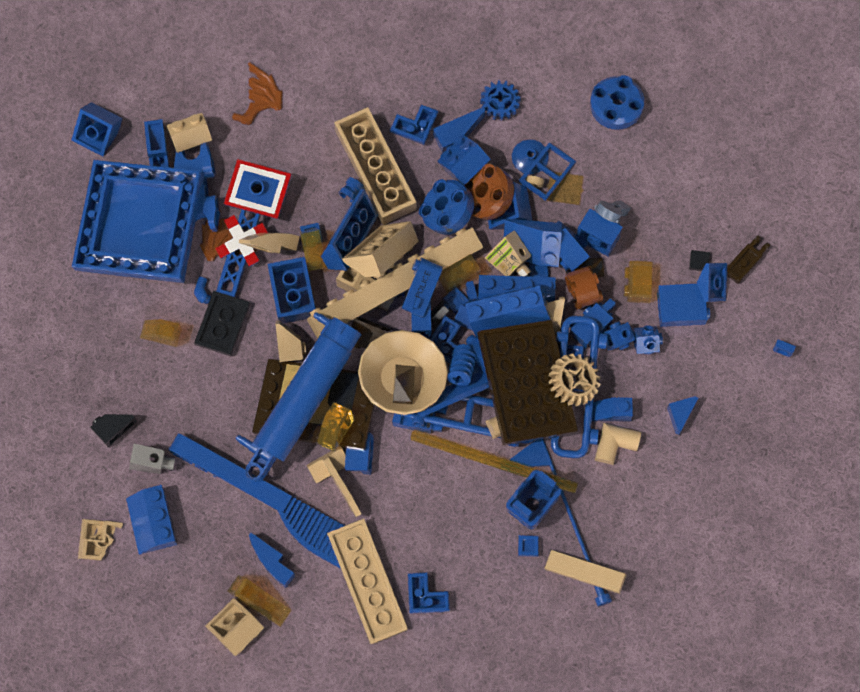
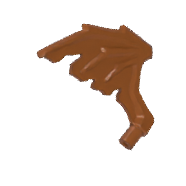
[232,62,282,125]
[200,208,258,261]

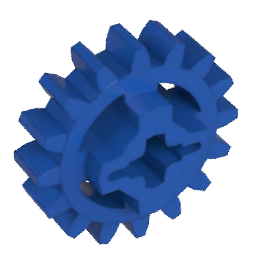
[480,80,520,121]

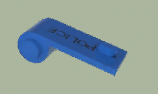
[401,257,443,318]

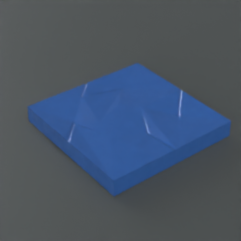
[72,160,205,283]

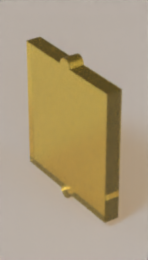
[547,172,583,205]

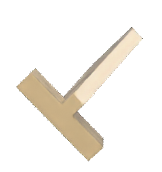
[306,447,361,517]

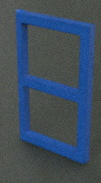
[518,142,576,201]

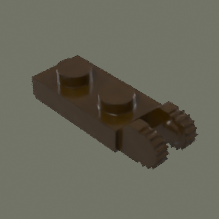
[727,235,771,284]

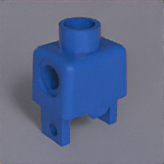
[506,470,561,530]

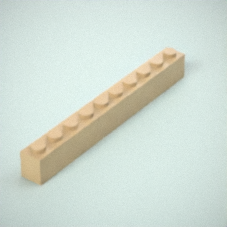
[307,228,483,339]

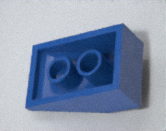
[504,219,562,267]

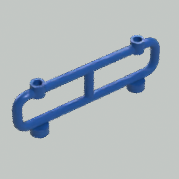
[549,316,607,458]
[403,395,534,447]

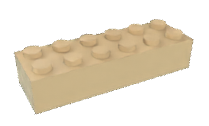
[334,108,417,225]

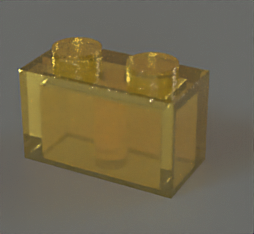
[300,228,327,271]
[438,254,481,294]
[624,261,652,303]

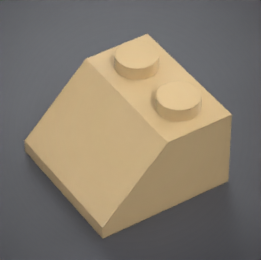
[167,113,212,153]
[205,598,264,656]

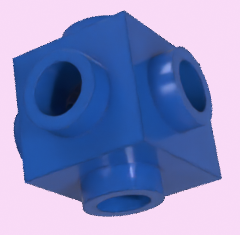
[602,321,635,351]
[633,325,663,354]

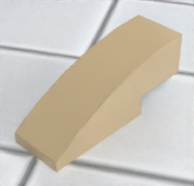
[239,233,300,253]

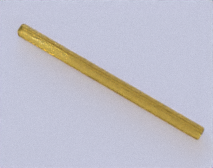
[410,430,578,493]

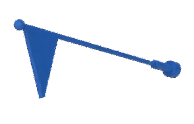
[499,439,612,607]

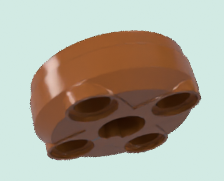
[464,164,514,220]

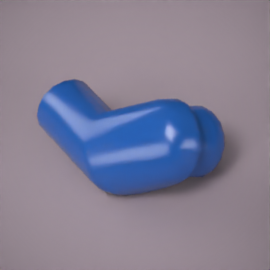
[194,277,211,304]

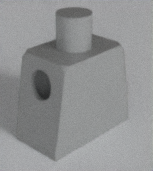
[129,444,175,474]

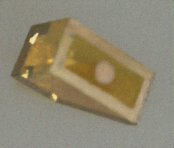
[140,319,182,347]
[317,402,354,452]

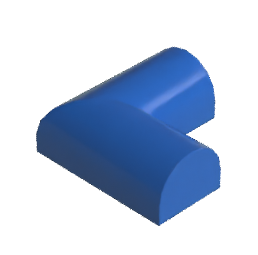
[390,105,438,145]
[430,316,461,364]
[408,572,449,614]

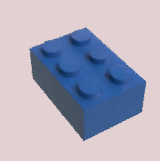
[267,257,315,323]

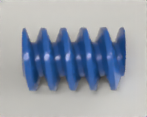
[447,344,476,386]

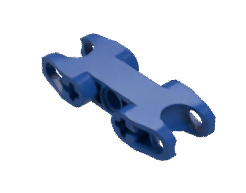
[174,142,220,232]

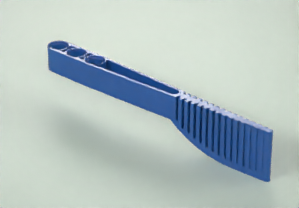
[168,433,344,569]

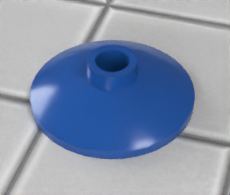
[512,139,549,174]

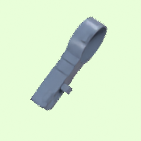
[595,200,631,223]

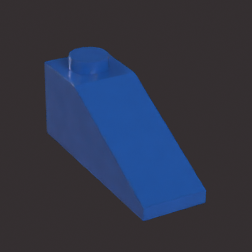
[433,107,485,153]

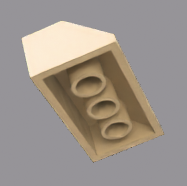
[342,221,419,278]

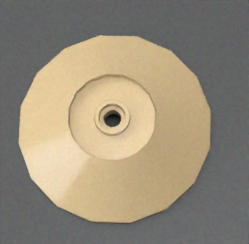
[358,330,448,415]

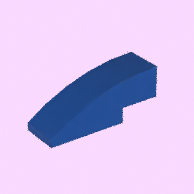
[144,119,170,168]
[249,533,295,588]

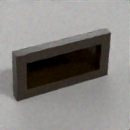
[393,365,415,404]

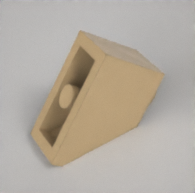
[276,321,306,362]

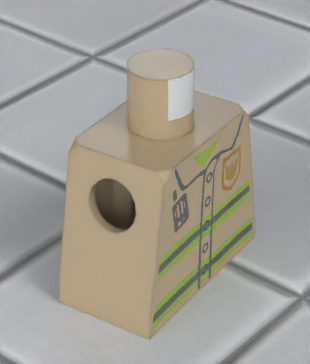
[485,231,531,276]

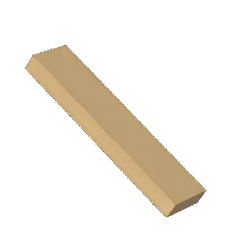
[545,550,626,594]

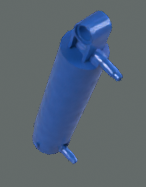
[236,312,362,482]

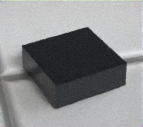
[689,250,710,271]
[431,299,449,323]

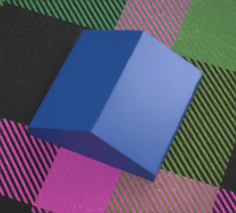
[697,263,727,302]

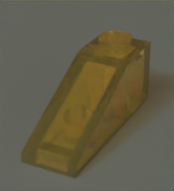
[227,575,291,627]

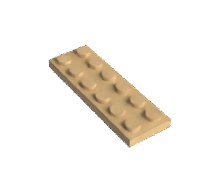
[327,519,408,644]

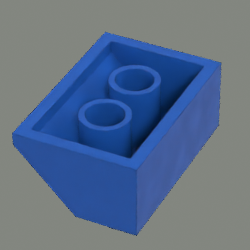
[126,485,177,555]

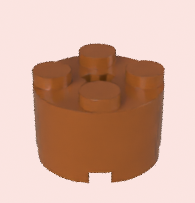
[565,266,603,310]

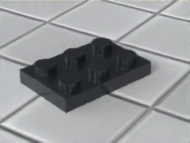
[194,291,250,356]

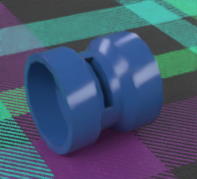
[339,177,364,203]

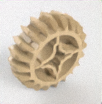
[548,353,601,406]

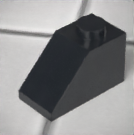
[90,414,137,447]

